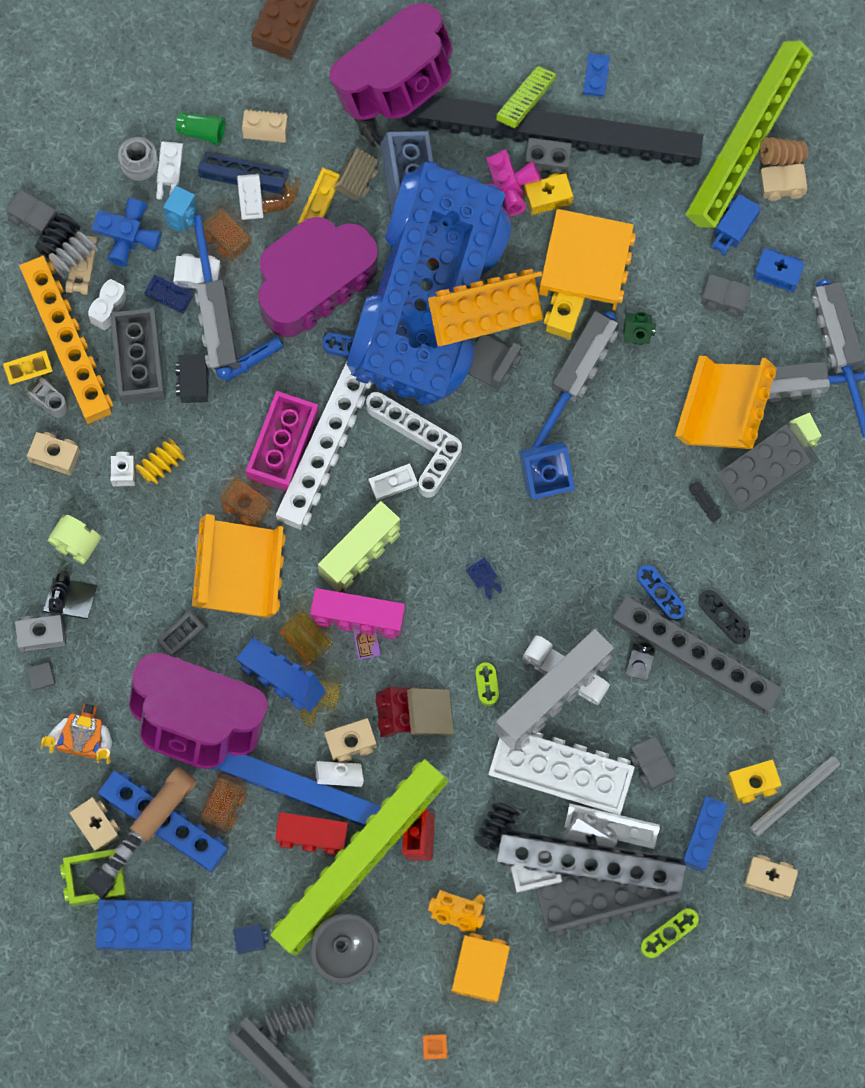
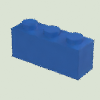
[683,796,728,872]

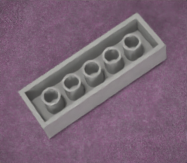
[494,629,614,751]

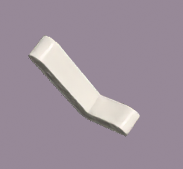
[366,392,462,498]

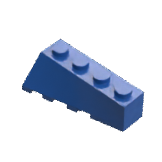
[236,638,327,713]

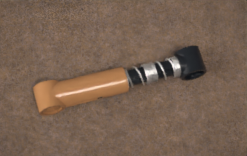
[84,766,197,899]

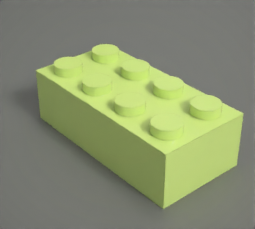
[318,501,400,592]

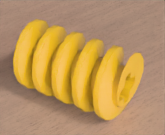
[135,437,185,484]

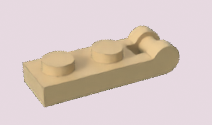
[66,236,98,295]

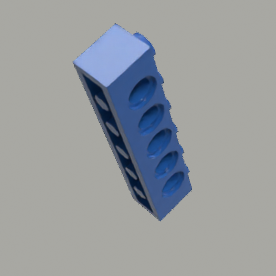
[98,771,228,873]

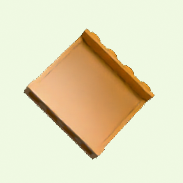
[539,209,636,310]

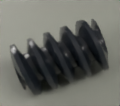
[35,213,81,259]
[474,803,520,854]

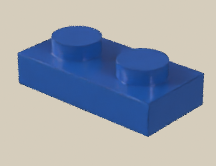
[583,53,610,97]

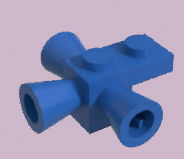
[92,198,162,267]

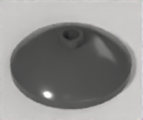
[310,913,378,983]

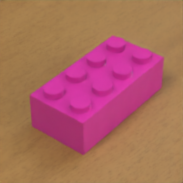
[246,391,319,492]
[310,588,406,639]

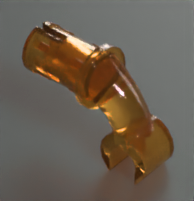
[262,178,299,214]

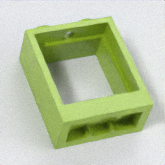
[60,849,127,906]

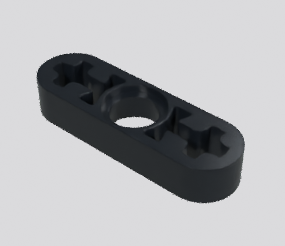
[698,590,750,645]

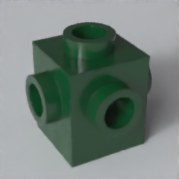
[623,312,656,345]

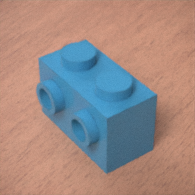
[163,186,198,232]

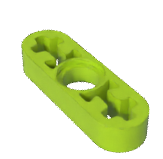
[640,909,699,959]

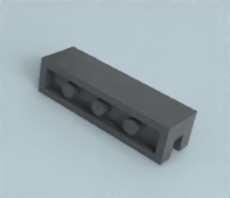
[226,1018,313,1088]

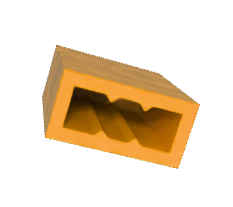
[452,933,510,1003]

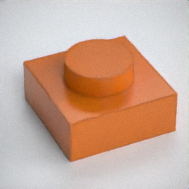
[423,1035,447,1060]

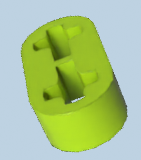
[475,662,499,706]

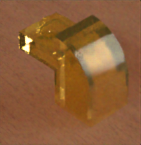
[300,681,341,728]

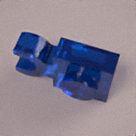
[466,557,502,600]

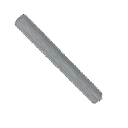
[750,756,840,836]

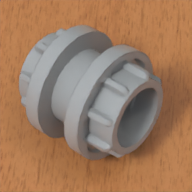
[118,137,158,181]

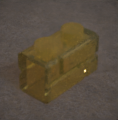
[279,610,333,666]

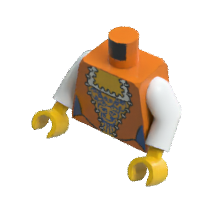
[40,704,113,764]

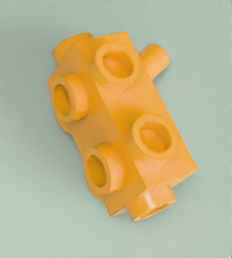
[428,890,485,933]

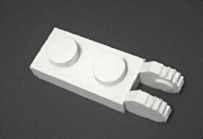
[157,142,183,199]

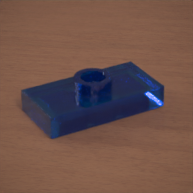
[144,275,194,314]

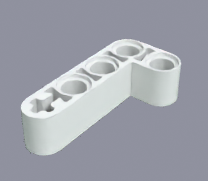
[523,635,610,705]

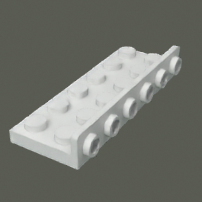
[488,732,634,815]

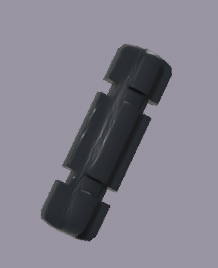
[689,481,722,522]

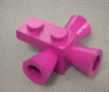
[485,149,542,216]

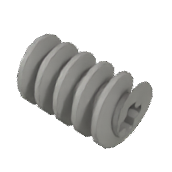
[49,231,98,278]

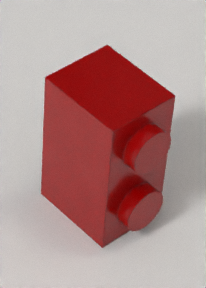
[402,809,435,861]

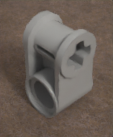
[26,377,68,418]

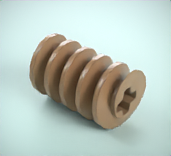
[760,137,808,166]

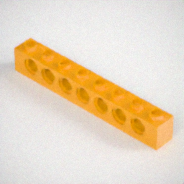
[19,255,113,424]

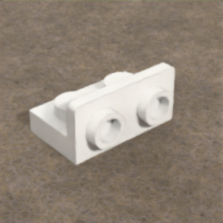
[510,852,562,893]

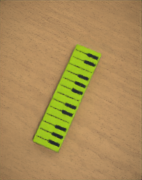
[496,66,556,128]

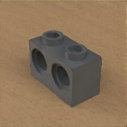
[525,138,571,175]

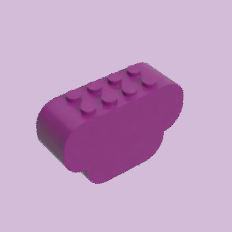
[329,3,453,120]
[258,217,378,337]
[129,653,268,769]

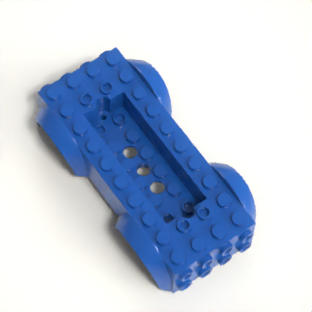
[346,161,511,406]

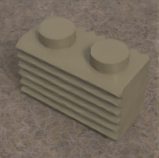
[333,148,379,201]

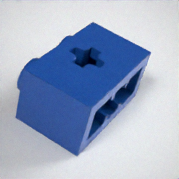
[753,249,805,293]

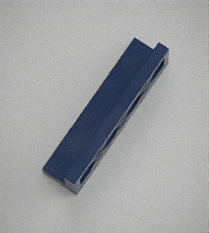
[198,152,289,195]

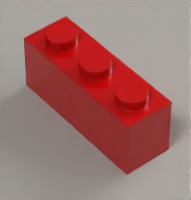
[275,812,348,856]

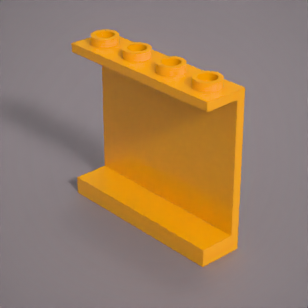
[675,356,777,449]
[192,514,285,618]

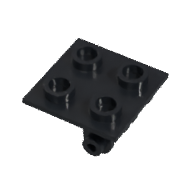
[43,571,98,620]

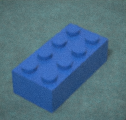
[96,900,194,952]

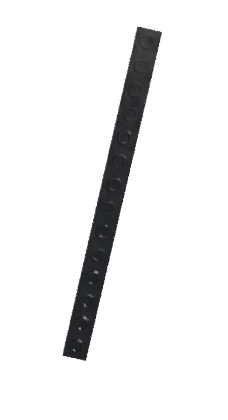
[402,95,704,167]

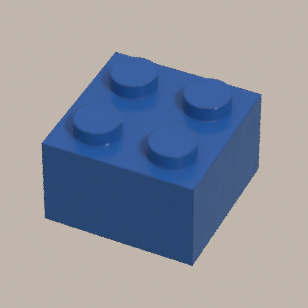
[519,442,575,500]

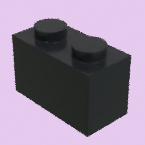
[175,354,208,403]

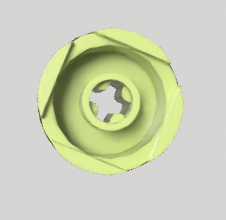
[47,514,101,565]

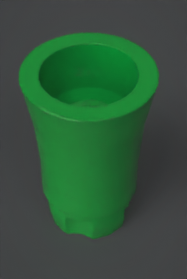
[175,113,226,146]

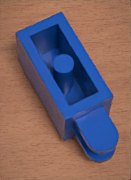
[711,194,761,256]

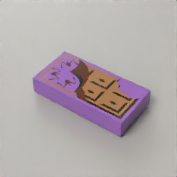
[353,628,381,660]

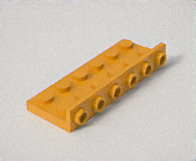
[428,269,543,346]

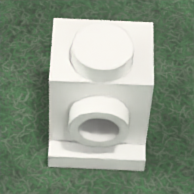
[111,452,135,486]

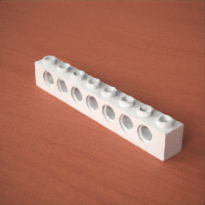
[276,362,373,530]

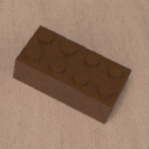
[251,0,318,61]

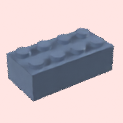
[381,131,433,214]

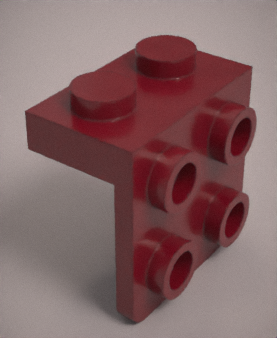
[375,687,426,738]

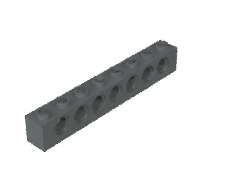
[611,596,783,716]

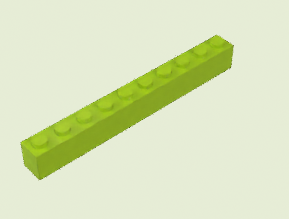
[685,41,813,228]
[271,759,449,956]

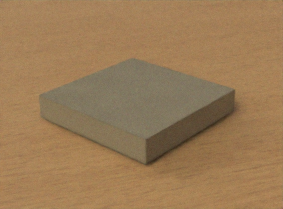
[407,688,454,736]

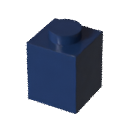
[233,924,269,955]

